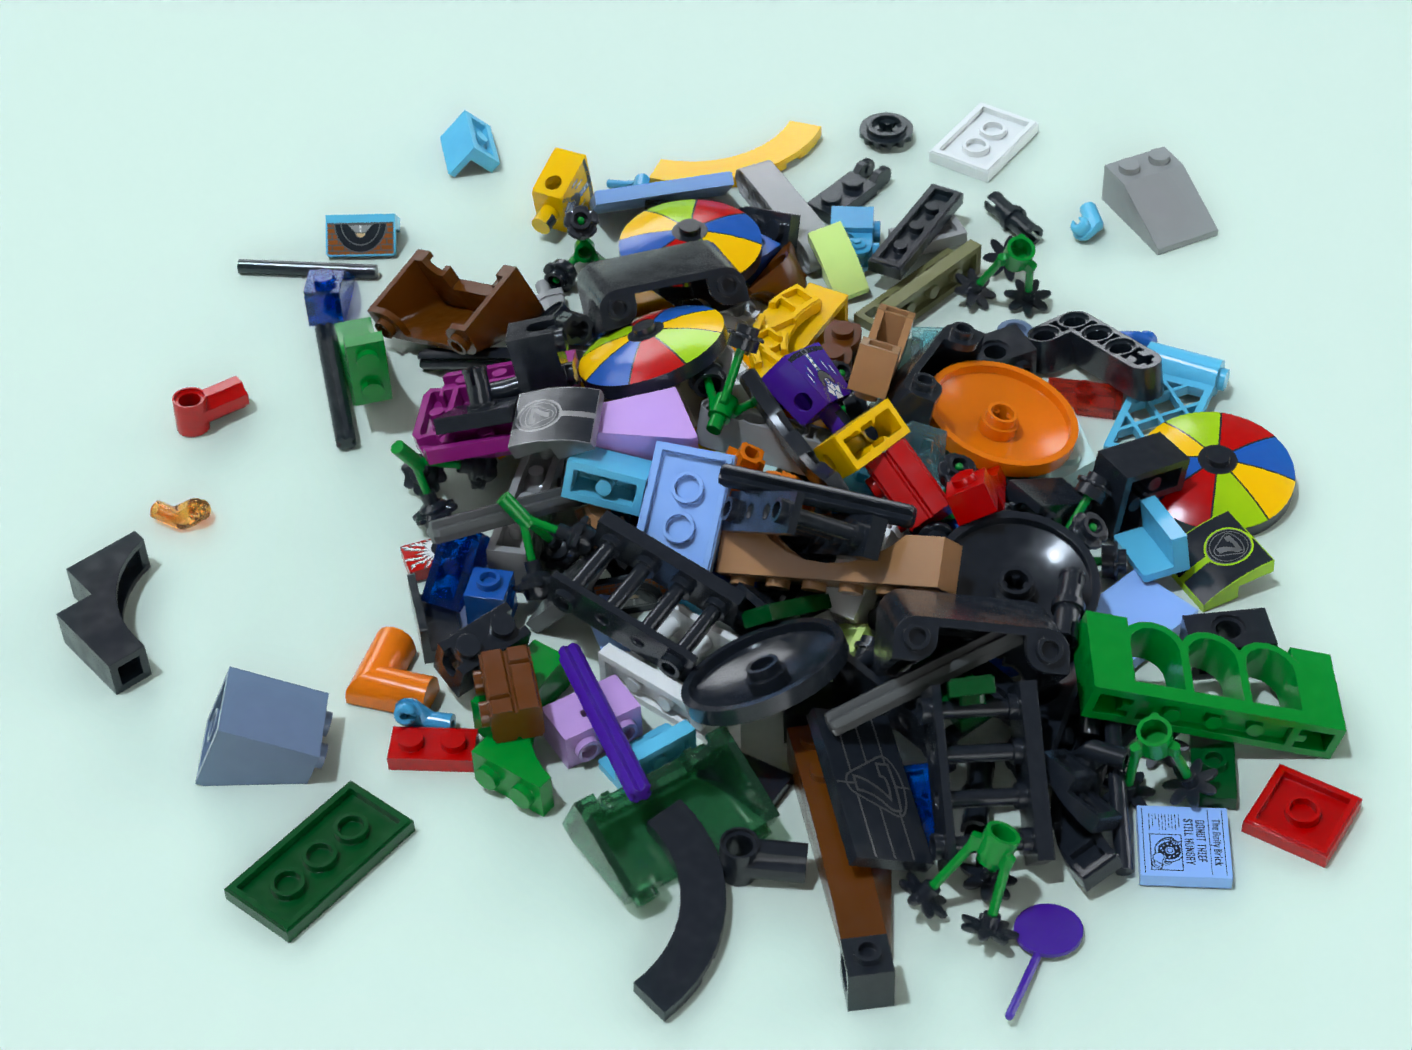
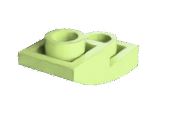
[808,221,869,300]

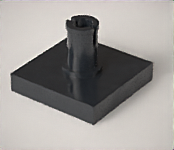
[433,365,519,435]

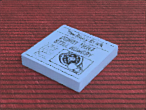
[1135,805,1233,889]

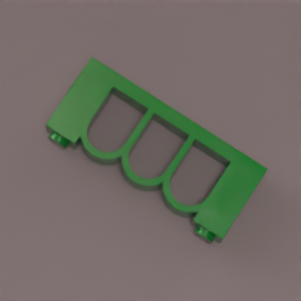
[1073,610,1347,759]

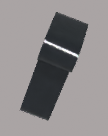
[1027,311,1164,402]

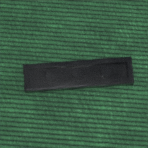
[868,184,964,280]

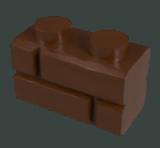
[472,644,545,743]

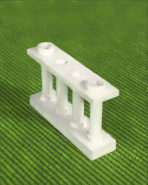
[598,595,741,750]

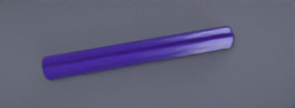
[558,643,651,803]

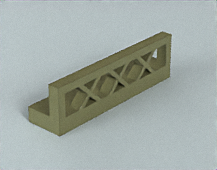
[854,239,982,331]

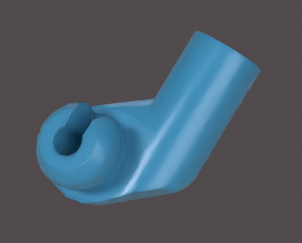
[393,698,456,728]

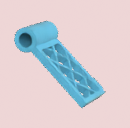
[1103,341,1230,449]

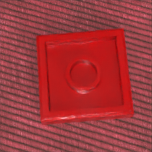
[1241,764,1363,868]

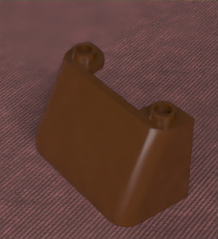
[367,249,545,355]

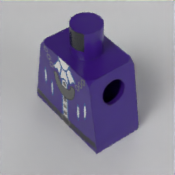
[761,342,852,434]

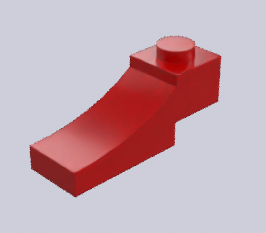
[946,465,1006,526]

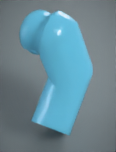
[1070,202,1104,241]

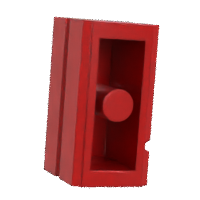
[864,438,952,535]

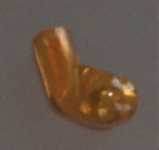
[150,498,211,530]

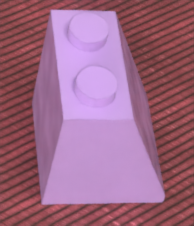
[595,387,699,461]

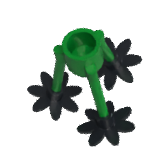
[954,234,1051,317]
[1101,712,1219,810]
[899,821,1021,945]

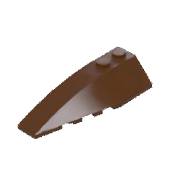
[787,724,892,950]

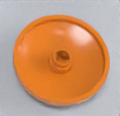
[929,360,1079,477]

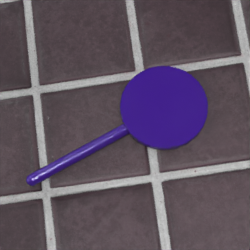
[1005,904,1083,1020]

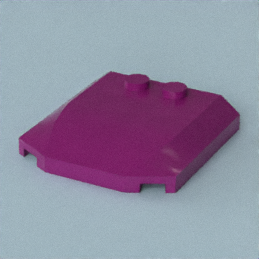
[412,349,581,465]

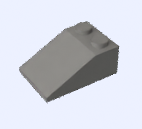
[1102,146,1218,255]

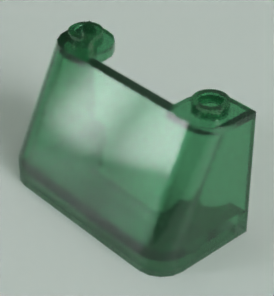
[562,726,780,908]

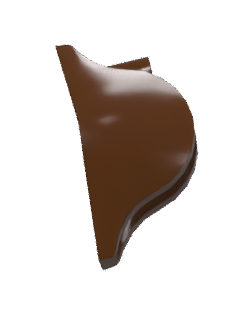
[747,241,807,306]

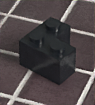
[1084,432,1190,541]

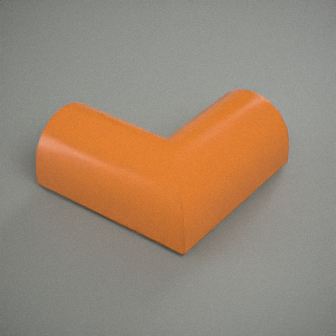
[345,626,440,713]

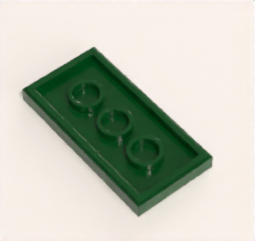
[224,780,415,943]

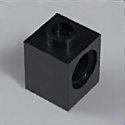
[840,934,895,1011]

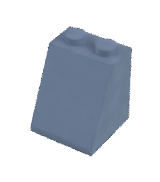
[195,666,333,786]

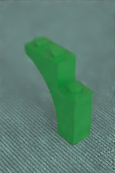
[334,317,393,406]
[471,639,570,817]

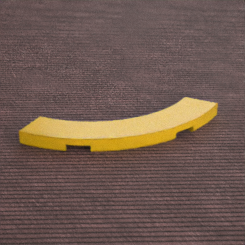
[649,121,822,188]
[749,284,822,415]

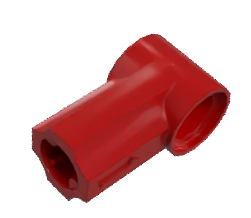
[172,376,249,437]

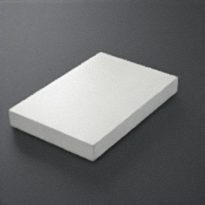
[929,103,1039,183]

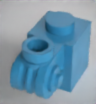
[830,206,881,272]

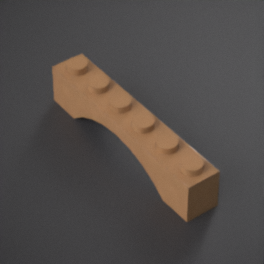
[847,303,916,402]
[715,531,963,597]

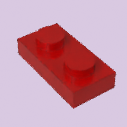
[387,726,480,772]

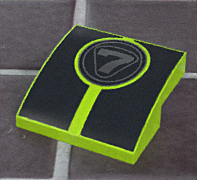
[1171,510,1275,612]

